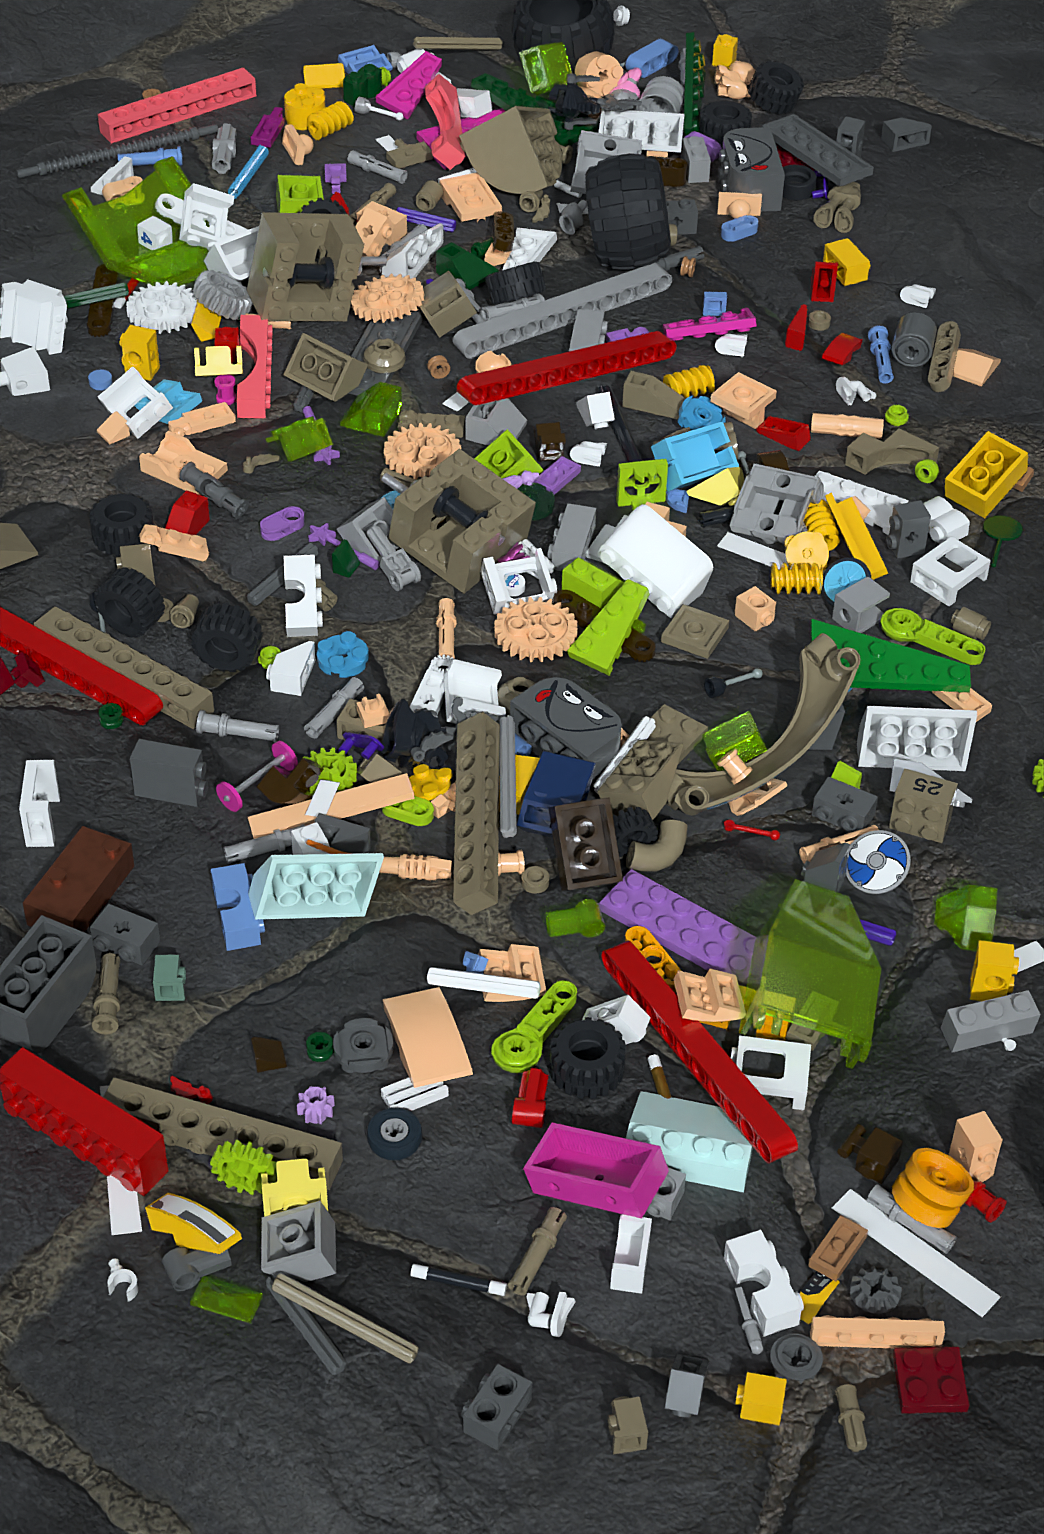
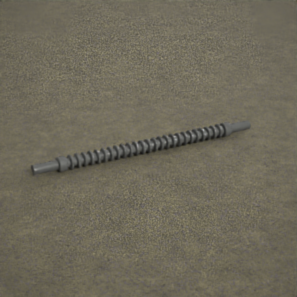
[16,124,218,178]

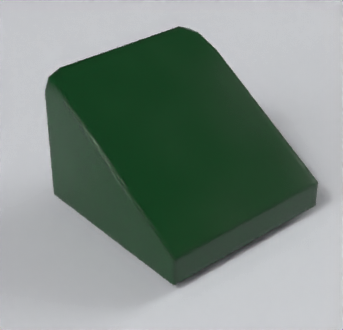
[332,539,360,577]

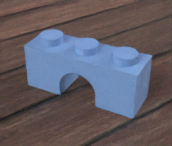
[211,863,265,951]

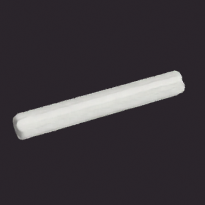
[594,716,656,794]
[427,967,541,999]

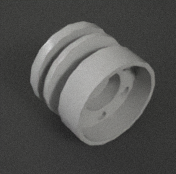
[636,76,685,114]

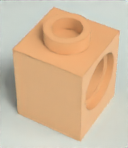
[735,586,776,631]

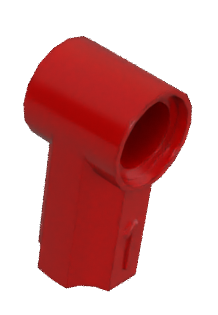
[512,1068,548,1128]

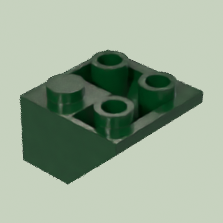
[436,242,499,290]

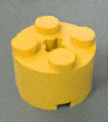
[284,83,326,130]

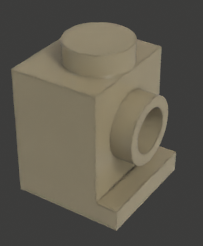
[607,1396,648,1455]

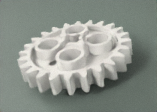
[126,281,198,334]

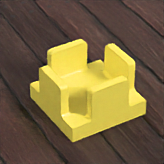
[194,346,243,377]
[261,1159,328,1216]

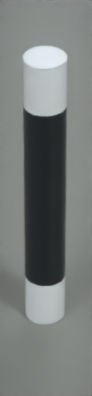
[411,1264,507,1296]

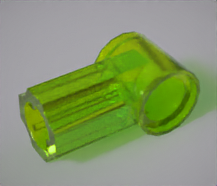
[545,899,605,937]

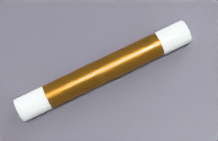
[648,1055,671,1099]

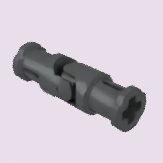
[179,461,249,519]

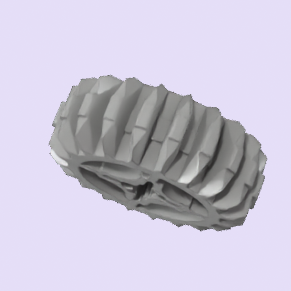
[193,270,252,320]

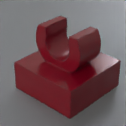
[10,652,45,688]

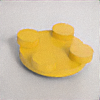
[784,532,829,571]
[409,764,453,801]

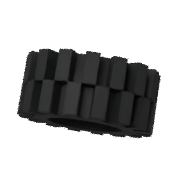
[612,807,658,858]

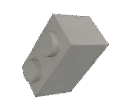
[681,136,711,183]

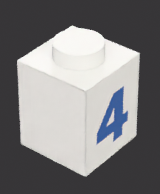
[137,216,173,253]

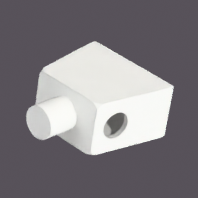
[0,347,50,396]

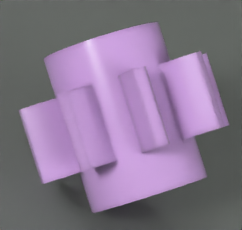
[297,1086,335,1124]

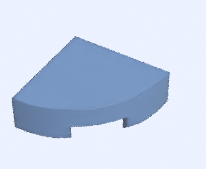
[666,489,690,513]
[463,951,489,974]

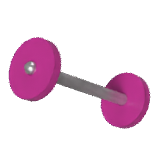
[216,741,298,812]

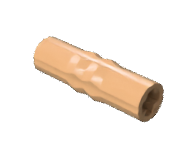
[811,413,884,439]

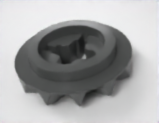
[850,1266,902,1314]
[770,1334,823,1384]

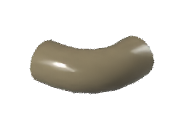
[626,820,688,872]

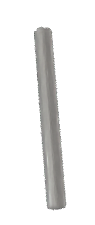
[499,715,517,838]

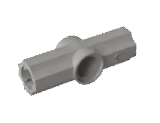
[212,124,237,174]

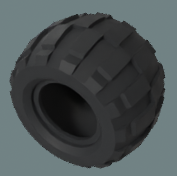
[512,0,615,81]
[585,153,671,270]

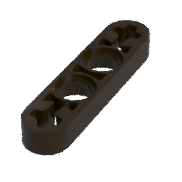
[493,211,514,252]

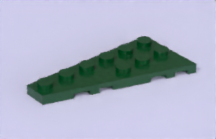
[684,32,706,136]
[471,73,600,147]

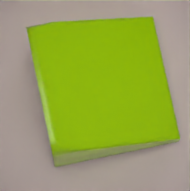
[831,761,862,789]

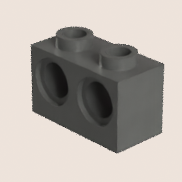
[461,1364,532,1451]

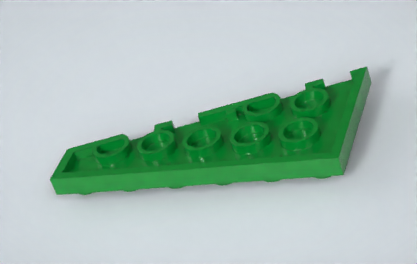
[811,619,971,692]

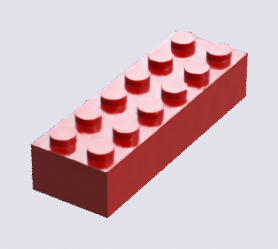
[0,1047,169,1196]

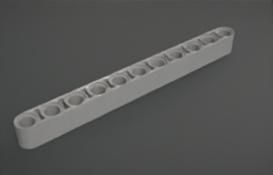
[453,263,672,359]

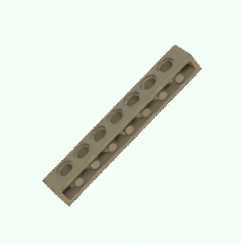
[34,606,214,729]
[453,711,500,915]
[103,1078,343,1190]

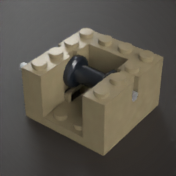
[247,212,387,321]
[381,449,536,594]

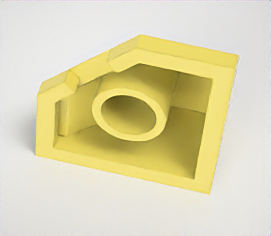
[686,467,745,506]

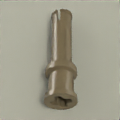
[92,953,120,1035]

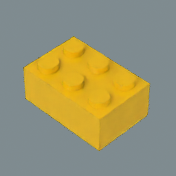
[945,431,1028,518]

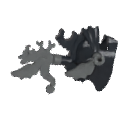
[548,73,642,130]
[380,697,499,768]

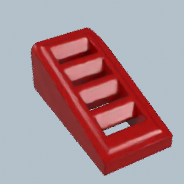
[785,304,807,351]
[756,416,811,451]

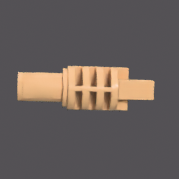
[379,854,452,881]

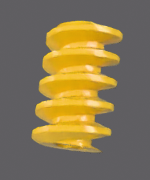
[307,101,354,140]
[663,365,715,398]
[803,499,840,551]
[771,562,823,595]

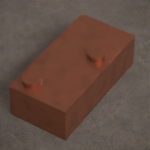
[23,826,134,933]

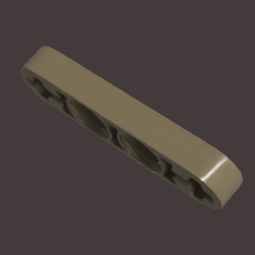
[928,321,961,392]

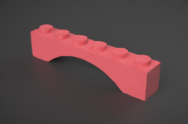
[425,74,465,170]
[237,315,273,418]

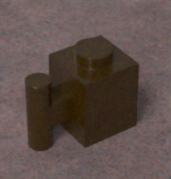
[837,1124,903,1185]

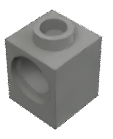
[646,1167,686,1220]

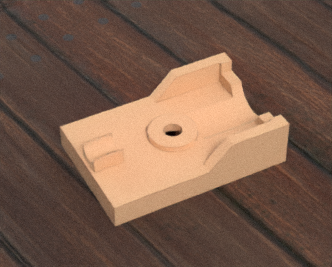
[439,172,502,223]
[139,431,228,495]

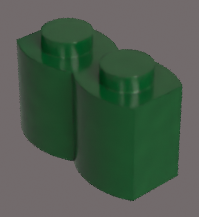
[343,64,382,107]

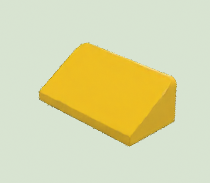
[303,63,345,89]
[191,301,222,342]

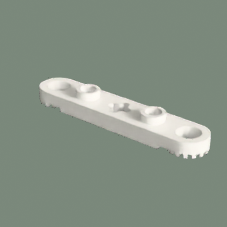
[155,194,248,239]
[410,655,454,714]

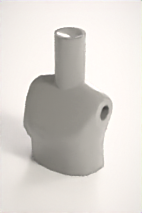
[559,200,587,235]

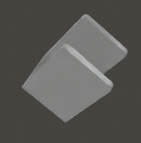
[832,577,890,633]

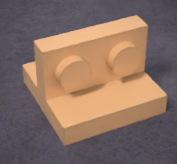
[710,372,777,429]

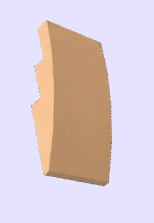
[383,987,473,1088]

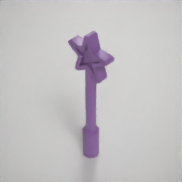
[303,406,340,465]
[308,523,380,570]

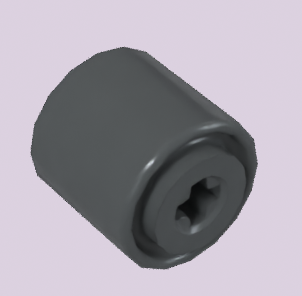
[891,312,937,367]

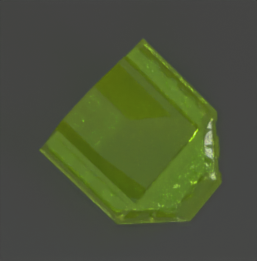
[62,156,210,287]

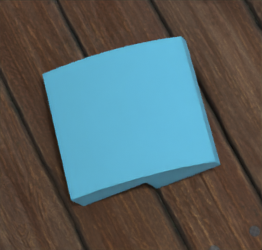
[134,379,202,424]

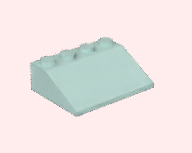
[248,853,384,919]
[626,1091,753,1193]

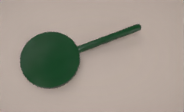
[983,516,1023,568]

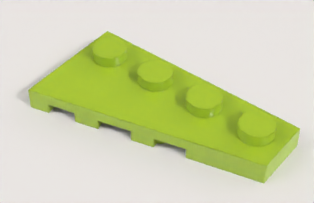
[567,579,650,676]

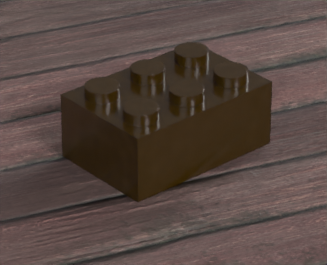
[548,797,623,891]

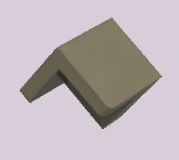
[357,751,402,783]

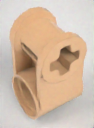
[102,176,146,210]

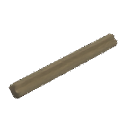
[413,37,503,50]
[272,1273,419,1364]

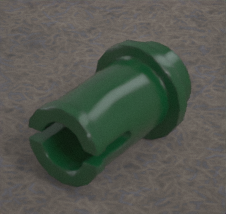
[471,237,493,259]

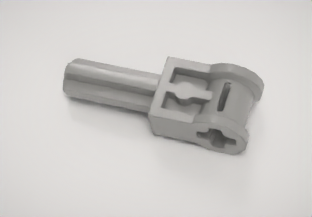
[367,525,421,591]

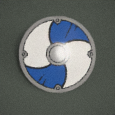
[846,830,911,894]

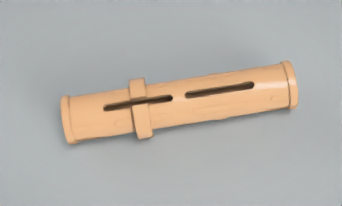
[436,598,457,659]
[799,825,879,864]

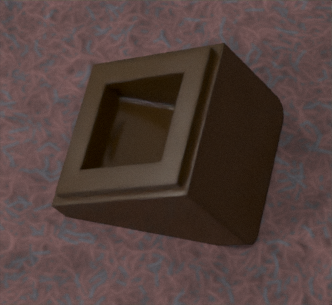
[251,1037,287,1073]

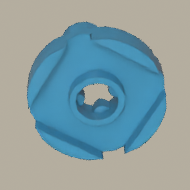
[678,396,726,431]
[317,631,369,678]

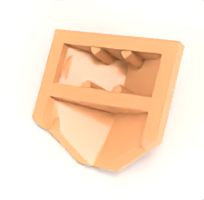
[953,348,1001,387]
[729,779,787,816]

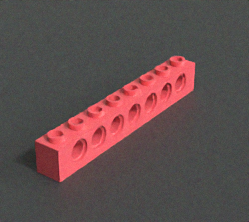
[98,67,256,143]

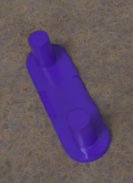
[812,170,829,200]
[337,732,384,760]

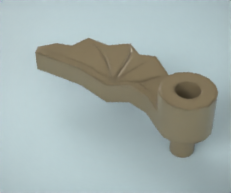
[532,195,550,223]
[243,454,279,473]

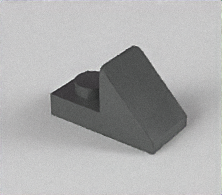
[315,813,371,854]

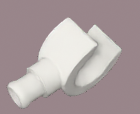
[107,1259,138,1302]

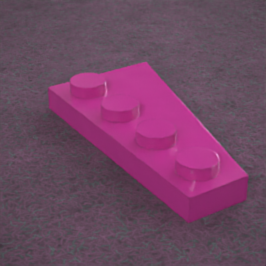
[376,51,442,120]
[663,308,756,341]

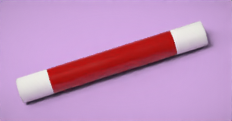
[114,264,148,309]

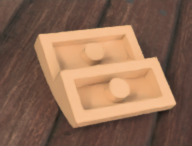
[478,944,546,1002]
[673,969,746,1022]

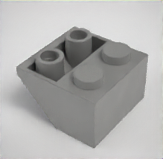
[466,398,527,446]

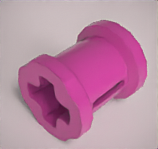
[214,374,237,405]

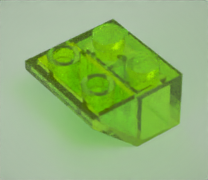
[519,42,572,95]
[340,382,402,437]

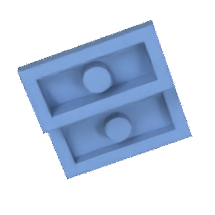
[338,45,393,74]

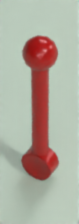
[724,820,780,841]

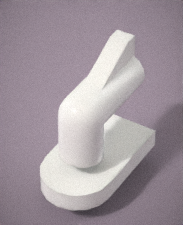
[900,284,936,308]
[715,334,748,357]
[836,377,876,405]
[570,441,607,466]
[526,1292,575,1337]

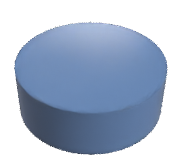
[88,369,112,390]

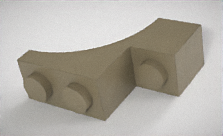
[845,428,939,474]

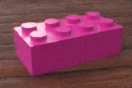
[523,1123,669,1219]

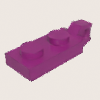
[251,107,285,148]

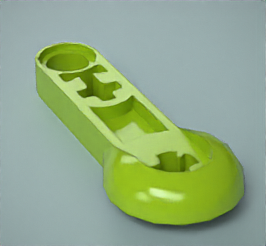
[881,608,986,665]
[491,981,577,1073]

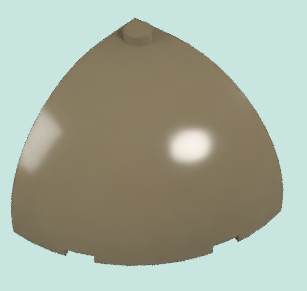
[459,106,562,194]

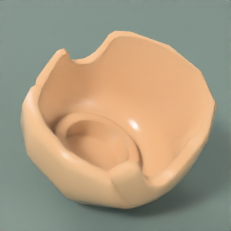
[475,351,512,373]

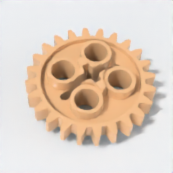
[351,274,424,323]
[384,423,461,480]
[494,597,577,662]

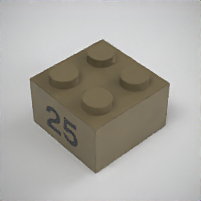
[889,768,958,843]

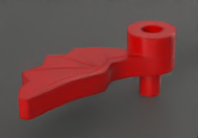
[170,1076,213,1104]

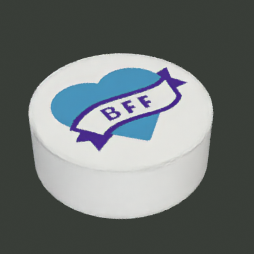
[504,574,525,596]

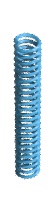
[228,145,269,199]

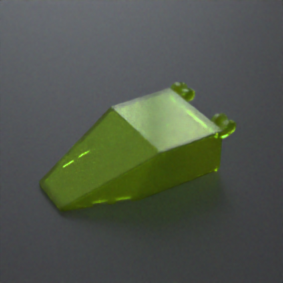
[739,879,881,1069]

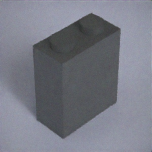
[130,739,208,807]

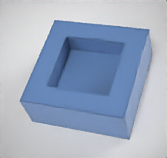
[703,292,727,316]

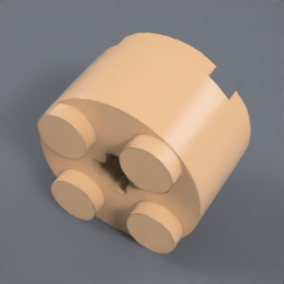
[575,51,623,96]

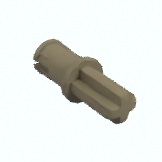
[835,1384,867,1452]

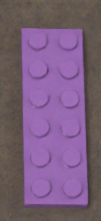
[599,869,774,987]

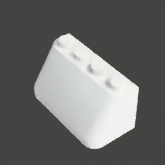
[204,226,259,282]
[597,504,713,619]

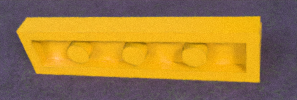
[825,493,888,580]

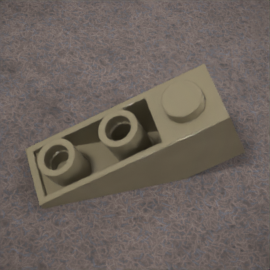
[622,371,686,420]

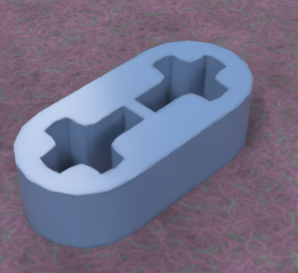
[721,215,758,242]

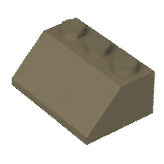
[284,333,368,402]

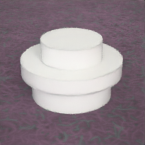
[613,6,630,26]

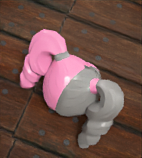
[597,67,642,122]

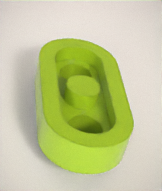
[381,796,434,826]

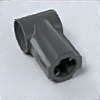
[162,1247,232,1291]

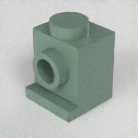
[153,954,186,1001]

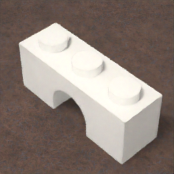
[284,555,323,637]
[724,1230,804,1336]

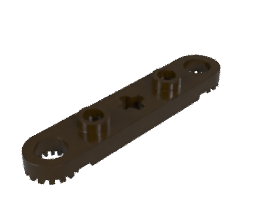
[87,264,119,338]
[553,590,656,662]

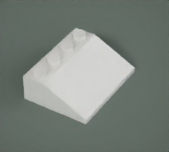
[599,109,684,152]
[857,706,977,771]

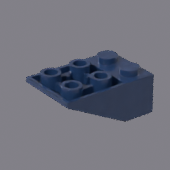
[517,751,596,838]

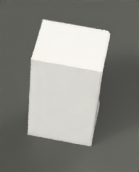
[610,1214,652,1294]

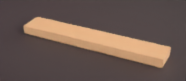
[248,773,415,839]

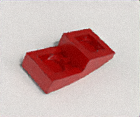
[822,333,863,365]

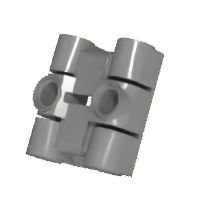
[570,130,642,194]
[730,464,824,544]

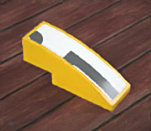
[145,1193,242,1254]

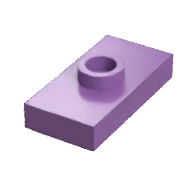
[533,456,581,496]

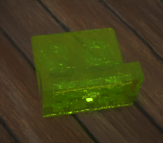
[265,416,333,462]
[702,711,767,771]

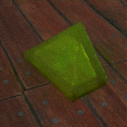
[190,1276,263,1323]

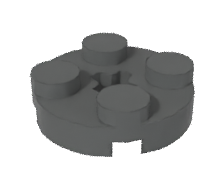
[333,1018,393,1073]

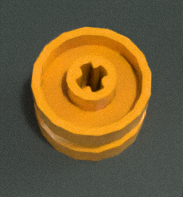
[892,1148,974,1228]

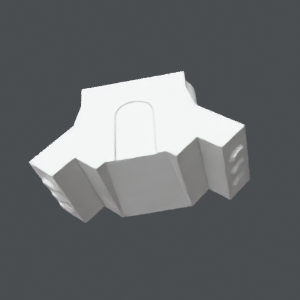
[0,280,68,355]

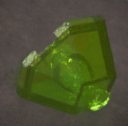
[934,884,997,951]

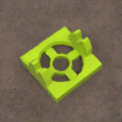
[616,459,668,510]

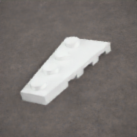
[503,227,557,270]
[815,471,909,535]

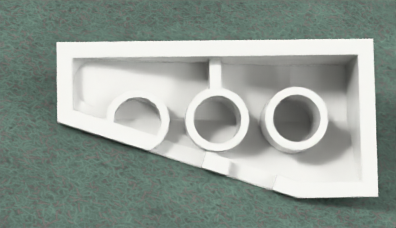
[380,224,443,279]

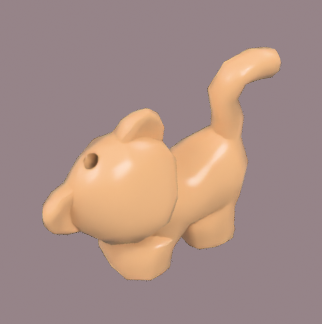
[714,61,755,100]

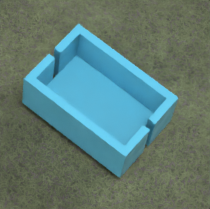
[651,421,739,492]

